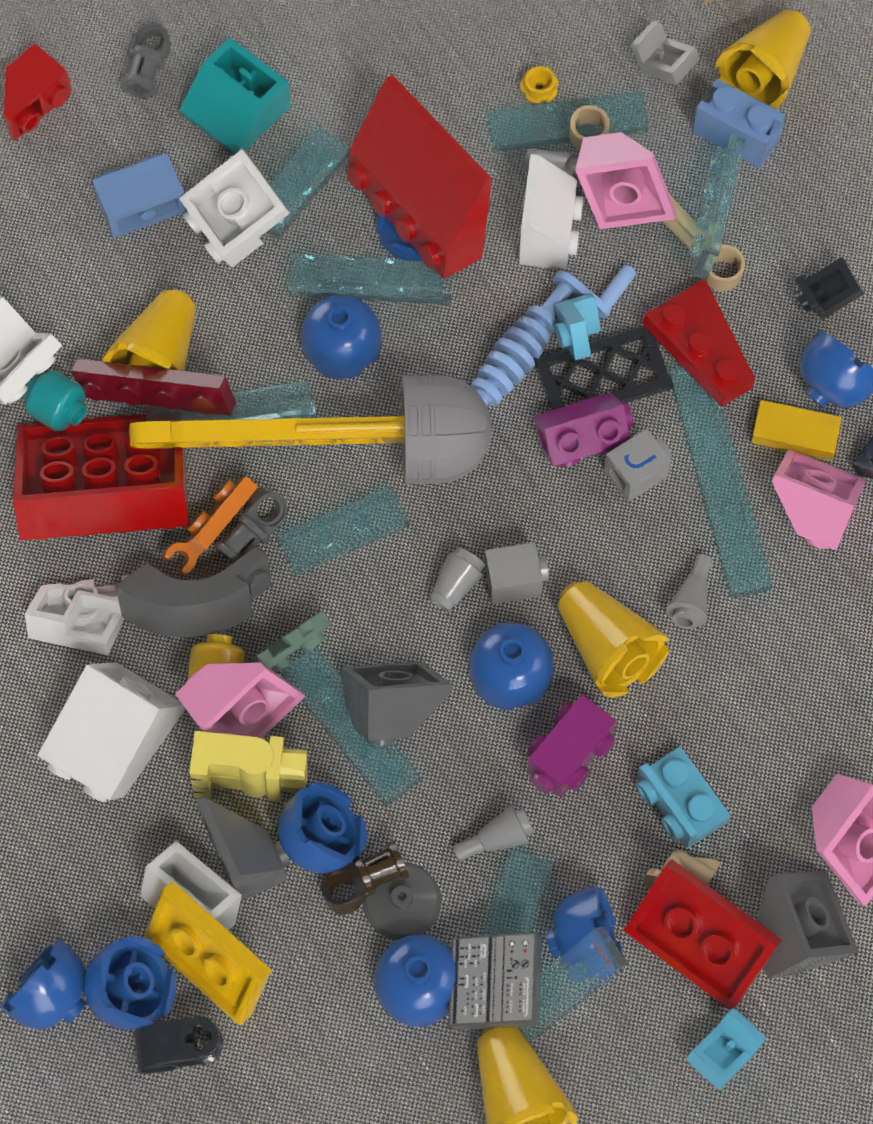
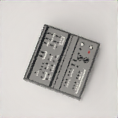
[448,932,542,1030]

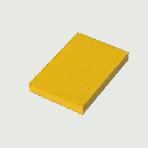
[144,881,272,1026]

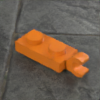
[161,476,258,575]

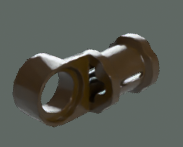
[321,841,410,915]

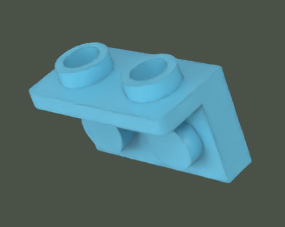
[636,746,731,849]

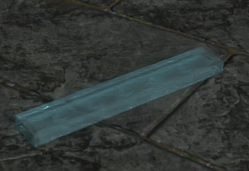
[669,367,773,599]

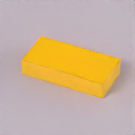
[751,400,842,460]

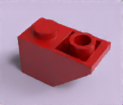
[4,43,72,141]

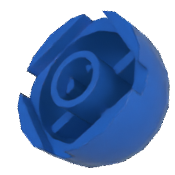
[300,295,382,379]
[799,330,873,408]
[469,622,554,710]
[277,782,368,874]
[546,886,624,978]
[375,935,456,1027]
[84,936,176,1030]
[0,938,87,1030]

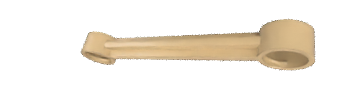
[569,105,745,291]

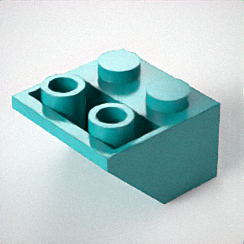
[180,37,291,155]

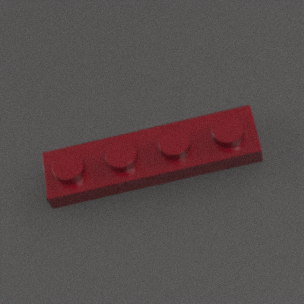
[71,358,237,416]

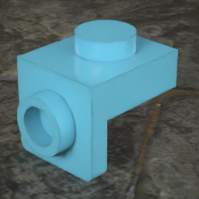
[554,294,601,360]
[686,1008,766,1091]

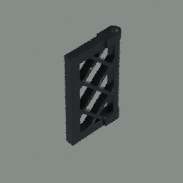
[533,326,673,410]

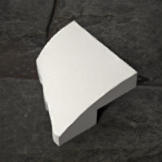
[25,575,129,656]

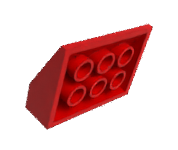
[347,75,492,279]
[13,411,189,541]

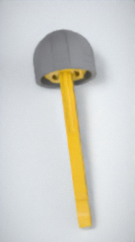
[129,374,492,484]

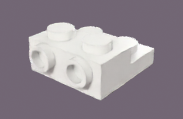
[179,149,290,267]

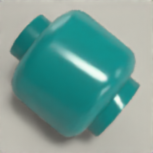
[23,370,87,431]

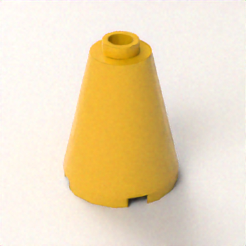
[716,9,811,109]
[103,290,196,371]
[558,581,669,698]
[477,1027,578,1124]

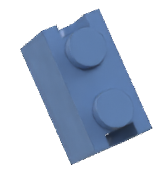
[693,79,786,169]
[92,153,187,238]

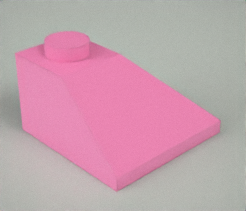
[575,132,677,229]
[772,449,866,550]
[175,663,306,738]
[812,774,873,907]

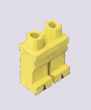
[189,731,308,802]

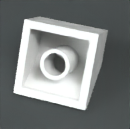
[519,154,584,270]

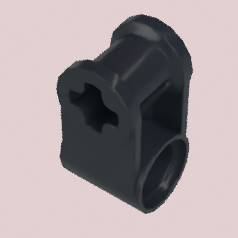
[134,1017,224,1074]

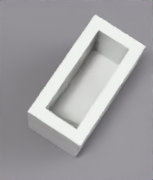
[140,841,242,930]

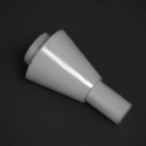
[666,554,712,629]
[453,804,534,862]

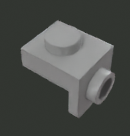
[631,20,700,85]

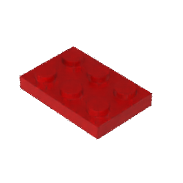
[623,859,782,1010]

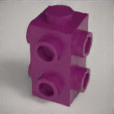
[534,392,634,467]
[526,695,617,798]

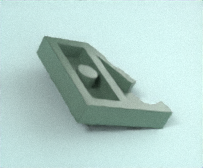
[247,611,331,673]

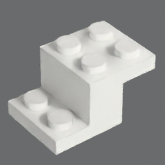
[0,297,62,404]

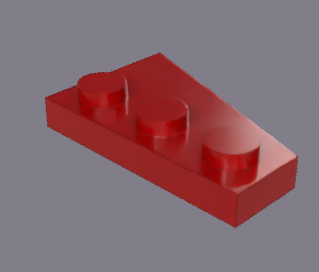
[642,279,755,407]

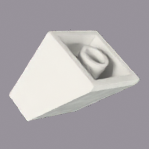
[37,662,185,802]

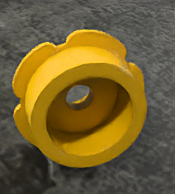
[520,66,559,104]

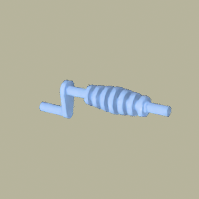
[471,265,637,407]

